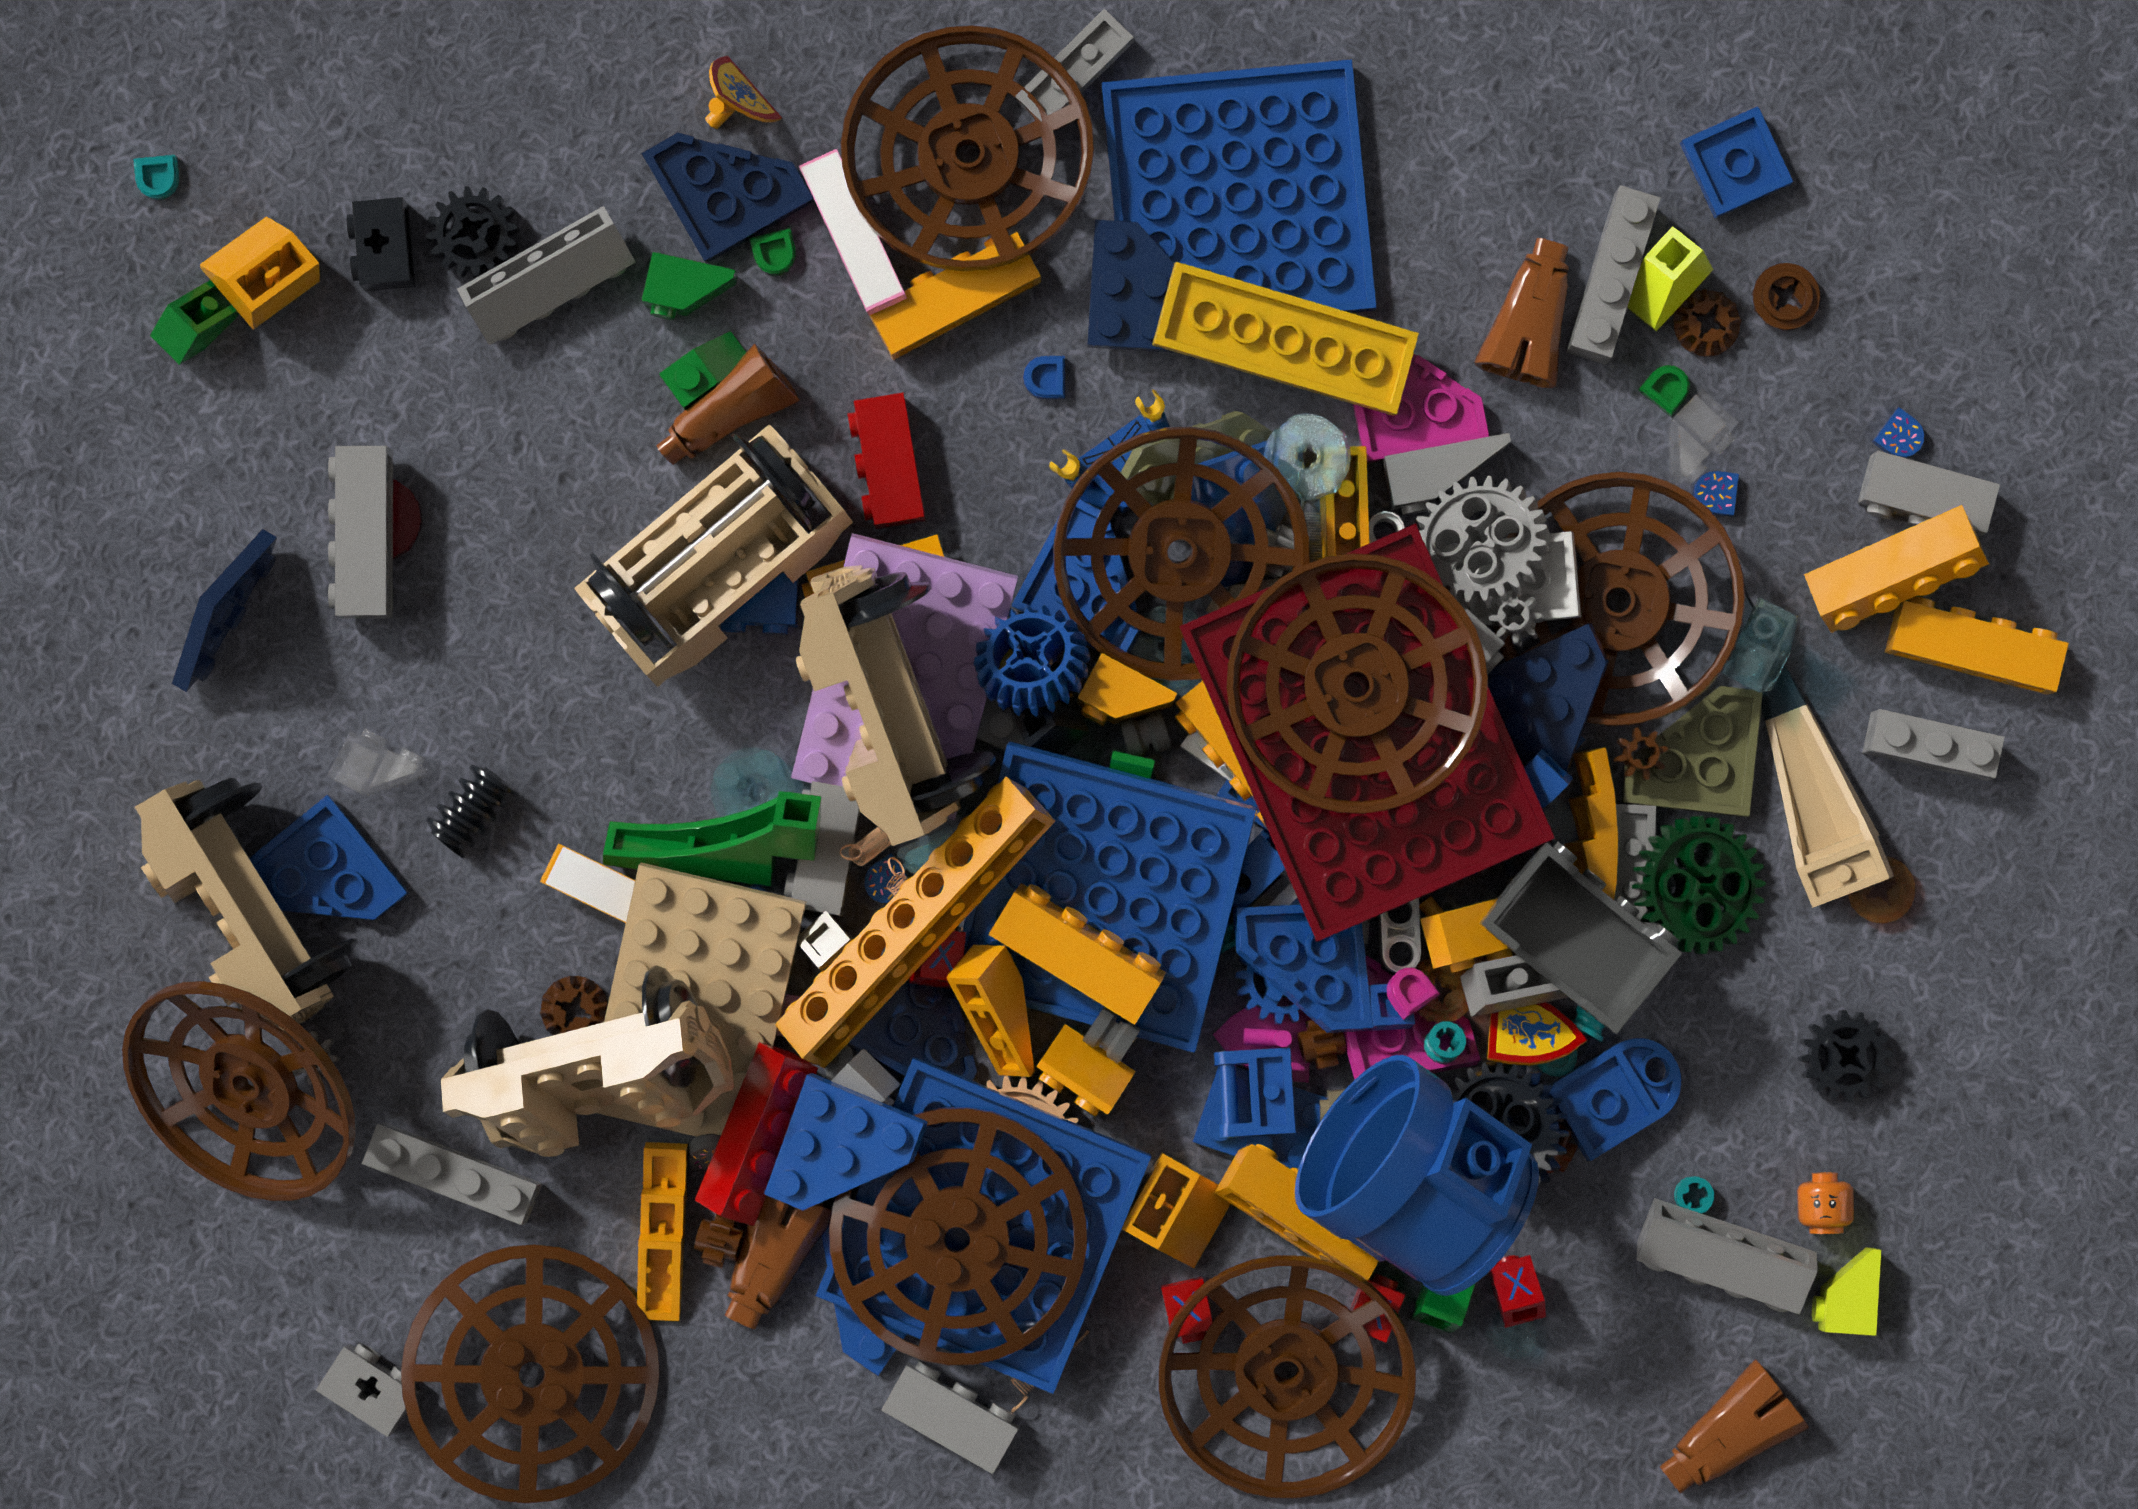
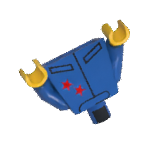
[1049,390,1170,514]

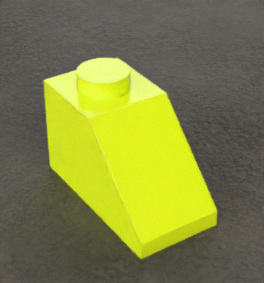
[1812,1247,1881,1336]

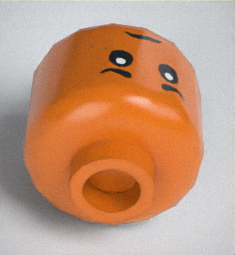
[1797,1172,1854,1234]

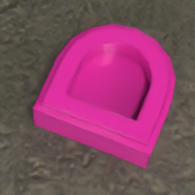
[1387,968,1440,1020]

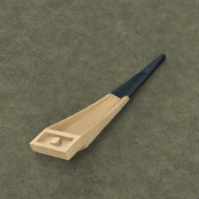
[1729,577,1894,908]

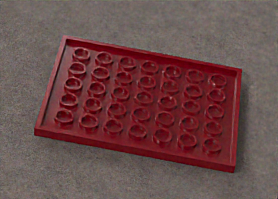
[1179,523,1555,942]

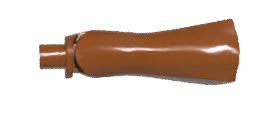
[1474,238,1569,388]
[656,344,799,465]
[725,1196,833,1329]
[1659,1359,1809,1494]

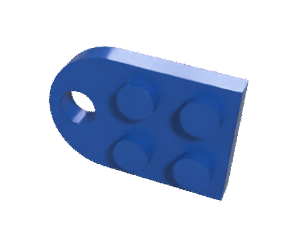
[1548,1038,1681,1161]

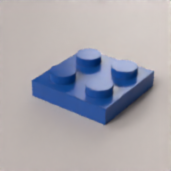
[1680,106,1793,219]

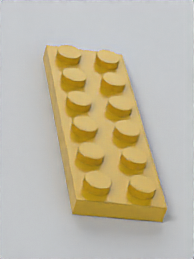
[1152,262,1419,416]

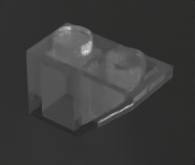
[1668,388,1739,486]
[327,728,431,797]

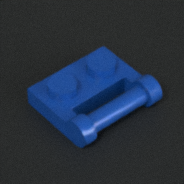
[1214,1048,1296,1139]

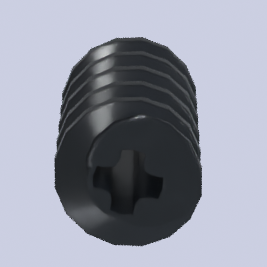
[426,764,518,859]

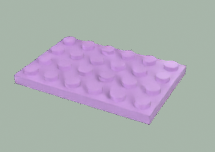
[791,533,1018,820]

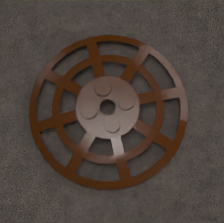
[841,25,1094,271]
[1053,426,1309,681]
[1493,472,1746,726]
[1227,554,1488,814]
[122,981,356,1201]
[829,1107,1087,1365]
[401,1244,659,1503]
[1159,1255,1416,1498]

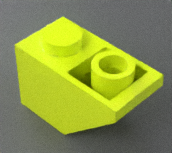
[1627,226,1714,332]

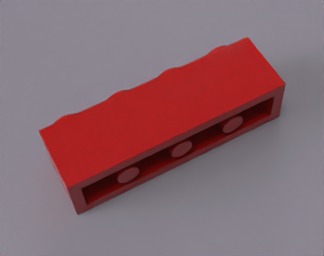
[695,1042,819,1226]

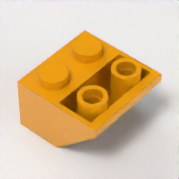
[200,216,320,330]
[1036,1024,1136,1117]
[1122,1152,1231,1268]

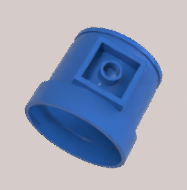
[1295,1055,1539,1296]

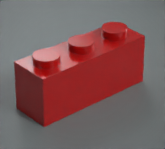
[847,392,926,529]

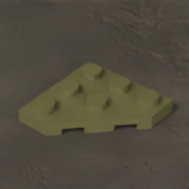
[1121,411,1274,506]
[1621,686,1763,817]

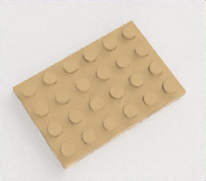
[597,863,807,1137]

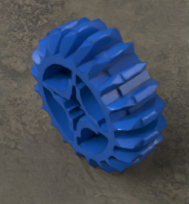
[973,604,1090,717]

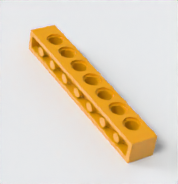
[775,777,1055,1068]

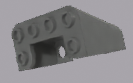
[1480,841,1682,1034]

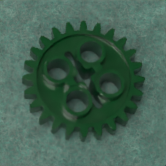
[1632,816,1766,954]

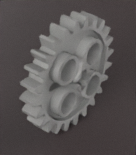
[1416,476,1550,610]

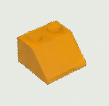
[1077,653,1177,726]

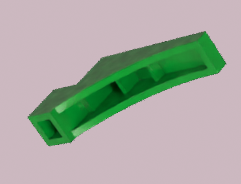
[603,791,821,886]

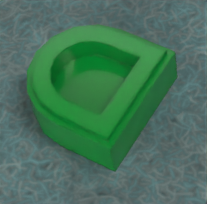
[750,228,796,276]
[1638,365,1690,417]

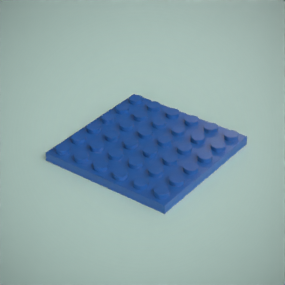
[1101,59,1376,313]
[962,742,1258,1053]
[815,1057,1151,1394]

